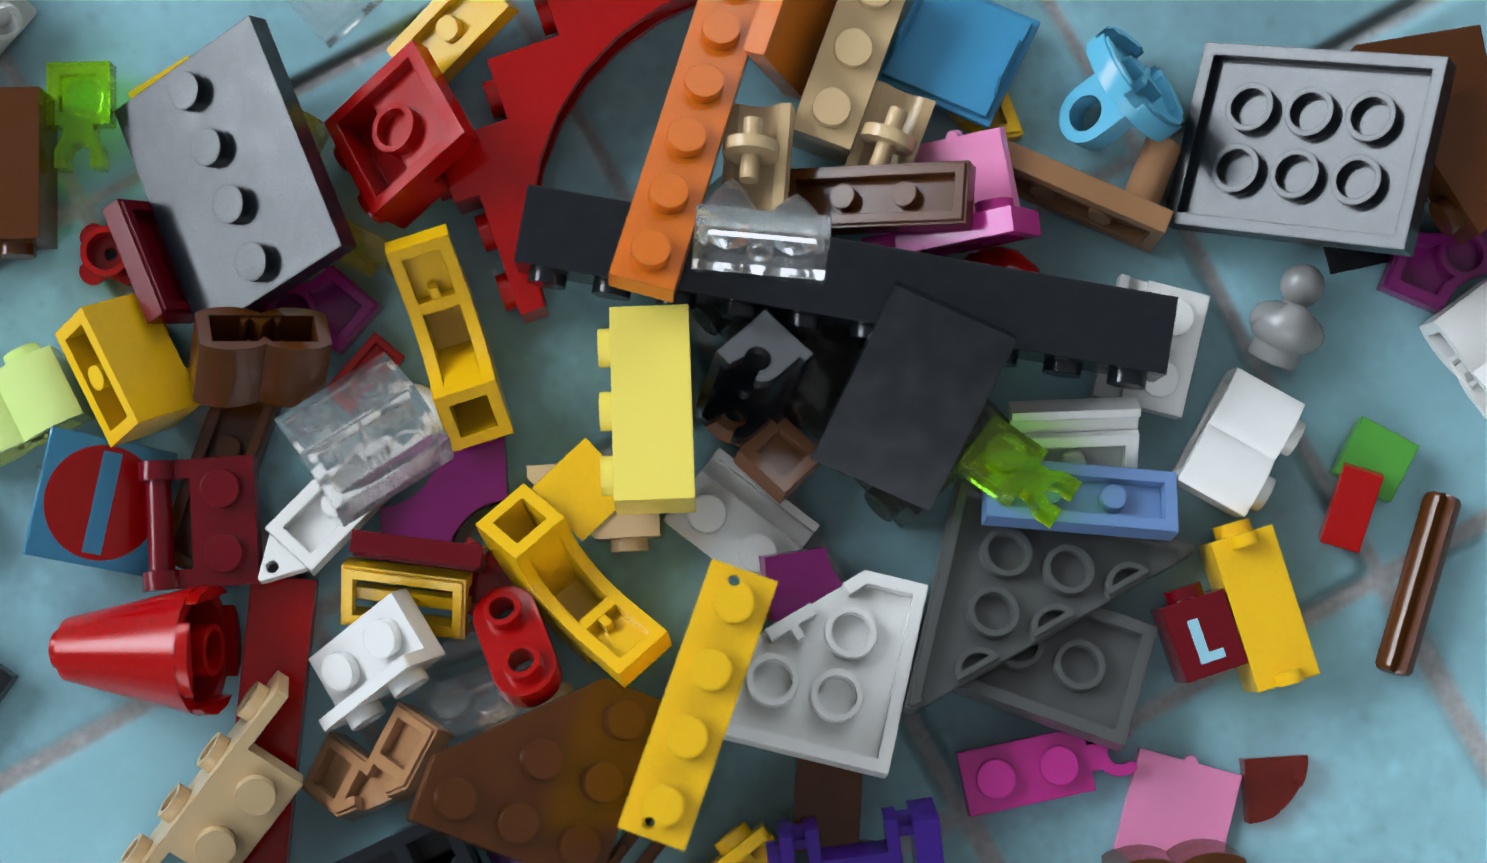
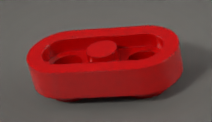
[473,586,562,708]

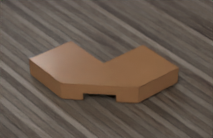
[301,701,453,821]

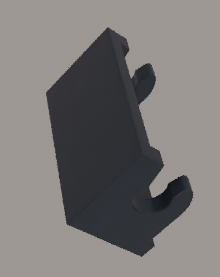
[693,310,813,444]

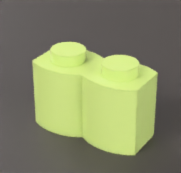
[0,342,94,467]

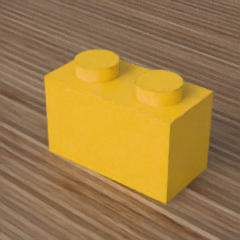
[55,293,201,448]

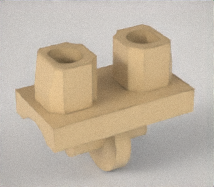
[845,80,936,166]
[719,103,795,221]

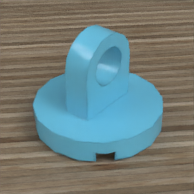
[1058,26,1184,150]

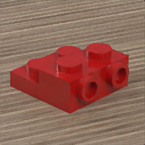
[323,40,480,229]

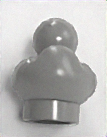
[1247,263,1325,371]

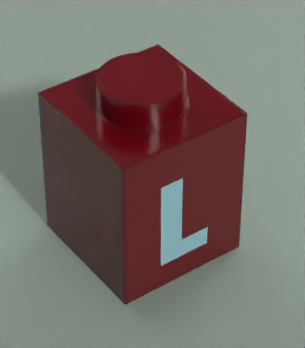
[1150,581,1249,683]

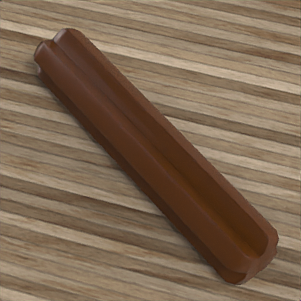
[1375,491,1461,676]

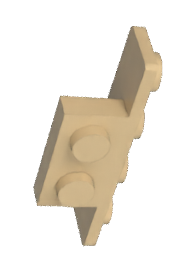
[119,670,303,863]

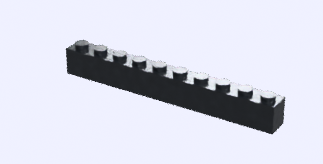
[514,184,1178,390]

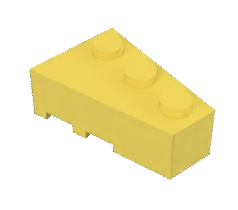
[597,304,696,515]

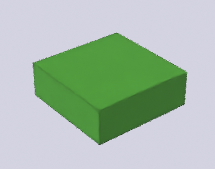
[1329,416,1420,503]

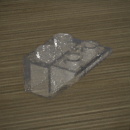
[274,352,454,527]

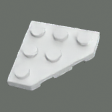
[724,570,929,779]

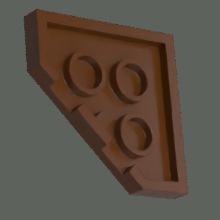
[406,677,662,863]

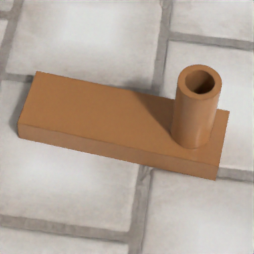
[1007,137,1181,254]

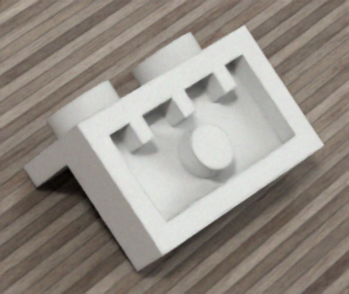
[308,588,446,732]

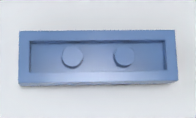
[981,456,1179,541]

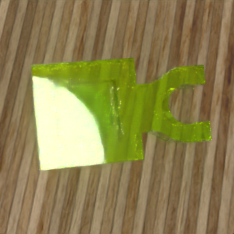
[46,61,117,173]
[955,414,1082,529]

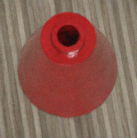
[48,585,242,716]

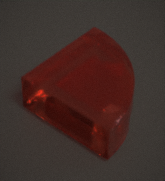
[1239,754,1308,824]

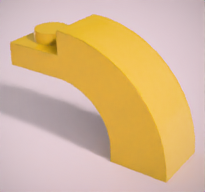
[384,224,514,452]
[475,483,673,688]

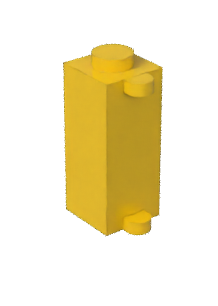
[1197,517,1320,693]

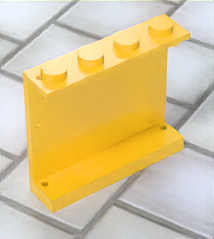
[617,559,778,851]

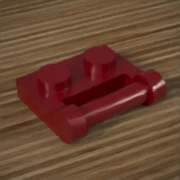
[137,455,263,592]

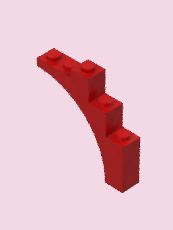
[440,0,698,324]

